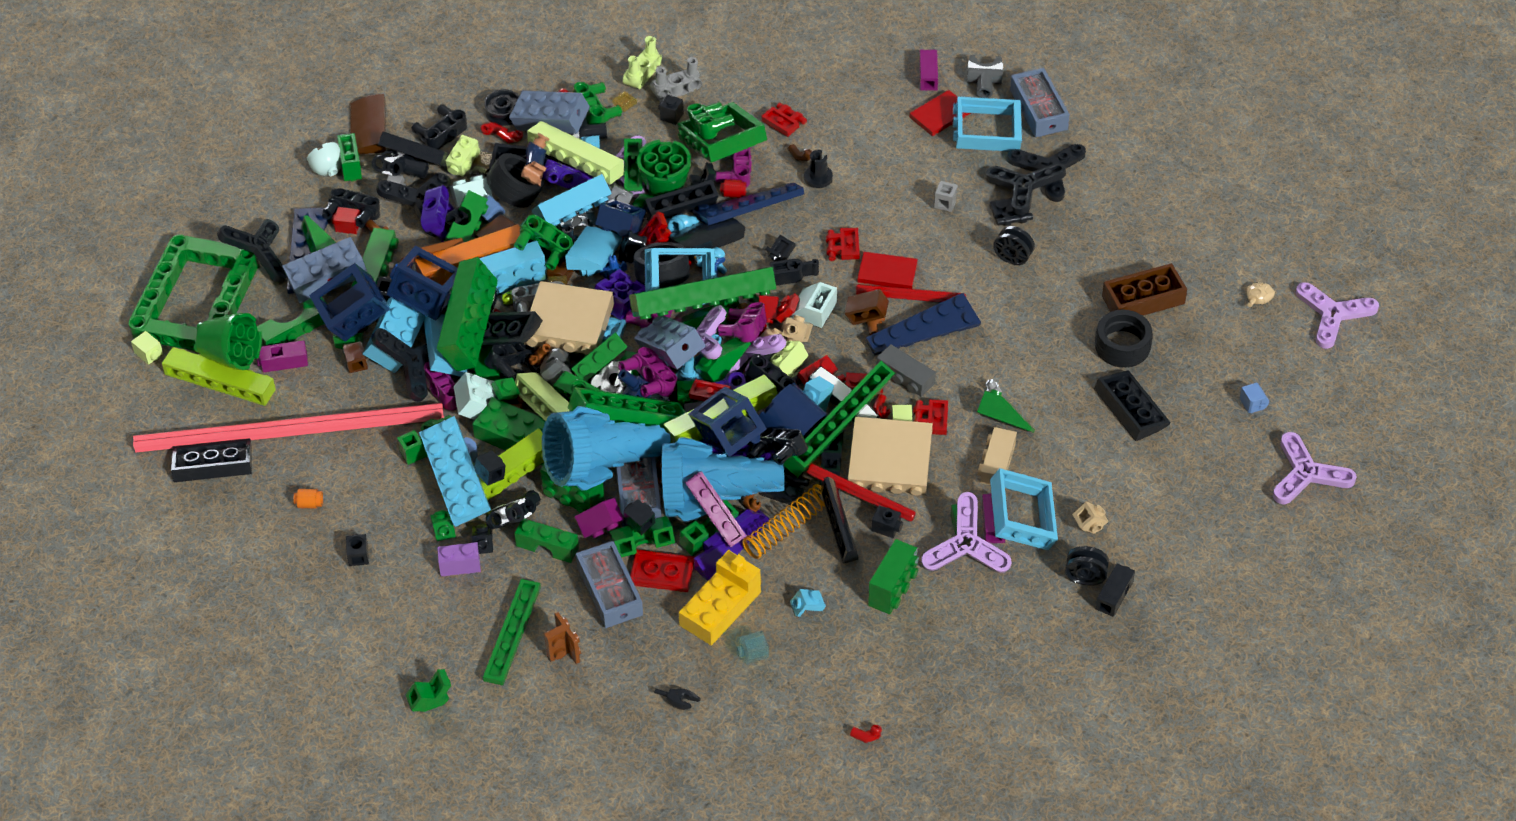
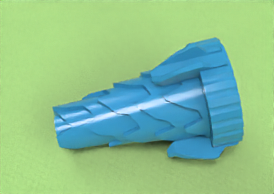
[542,406,671,491]
[662,437,784,522]

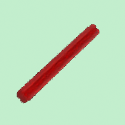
[856,284,966,302]
[807,464,916,522]

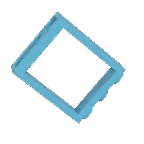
[953,97,1022,151]
[645,248,717,305]
[990,468,1058,550]

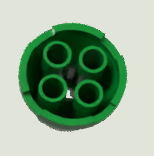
[637,139,691,196]
[194,313,262,370]

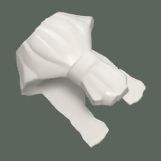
[591,361,631,394]

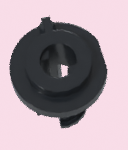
[804,150,833,188]

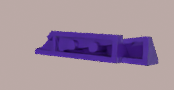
[694,509,769,581]

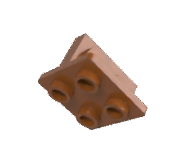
[544,612,581,664]

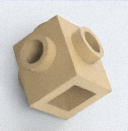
[782,315,813,342]
[1073,502,1109,534]

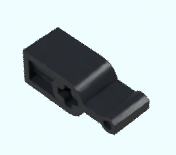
[770,259,819,286]

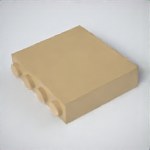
[524,281,614,355]
[848,417,933,496]

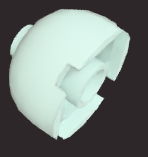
[307,142,342,176]

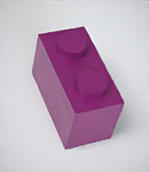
[575,498,624,539]

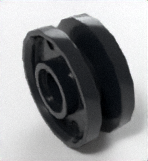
[484,89,519,126]
[993,226,1035,266]
[1065,546,1109,586]

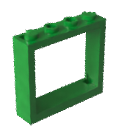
[677,102,767,163]

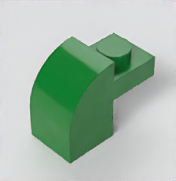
[406,669,451,712]

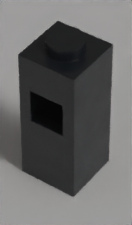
[1095,563,1135,617]

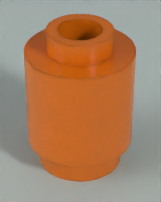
[294,489,323,509]

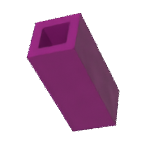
[919,50,938,91]
[257,340,308,373]
[982,493,1005,543]

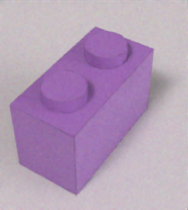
[437,542,481,576]

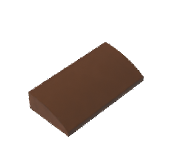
[351,94,386,154]

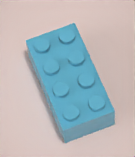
[531,174,612,227]
[480,241,547,295]
[363,297,426,373]

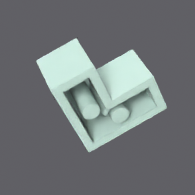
[454,372,498,420]

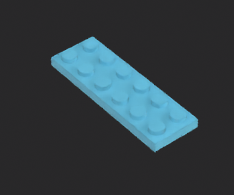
[419,416,491,527]

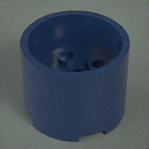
[759,383,828,439]

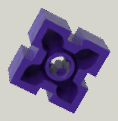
[595,269,645,320]

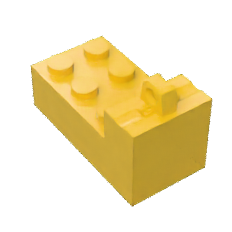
[679,550,761,646]

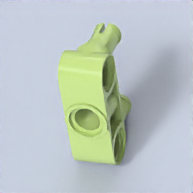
[623,36,662,89]

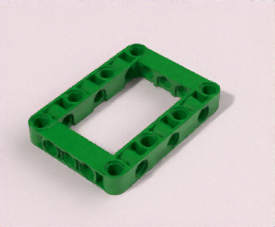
[128,235,259,351]

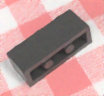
[877,345,936,397]

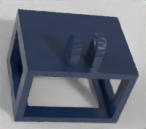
[386,245,458,321]
[309,263,391,341]
[688,387,767,457]

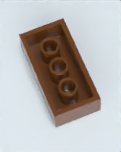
[1102,263,1187,316]

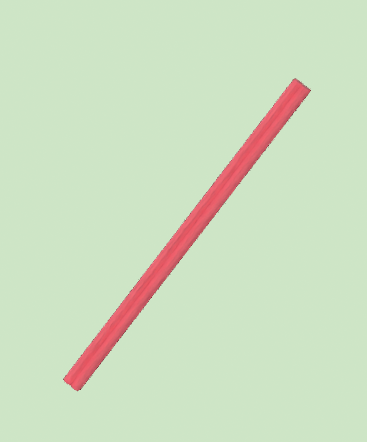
[133,403,444,453]

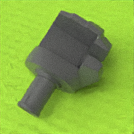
[540,348,574,387]

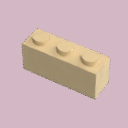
[978,427,1017,485]

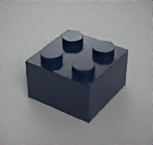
[595,199,646,237]

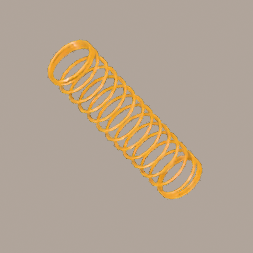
[743,484,825,559]

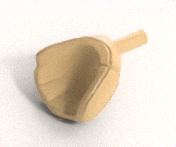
[1247,282,1275,307]

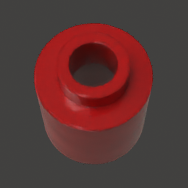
[720,179,747,198]

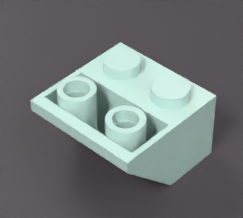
[449,175,493,207]
[790,282,837,328]

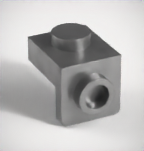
[607,182,634,204]

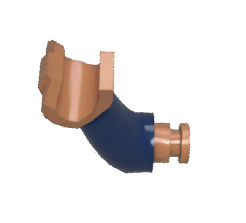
[521,132,549,186]

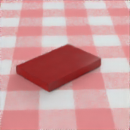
[909,90,971,136]
[857,252,918,289]
[630,549,695,592]

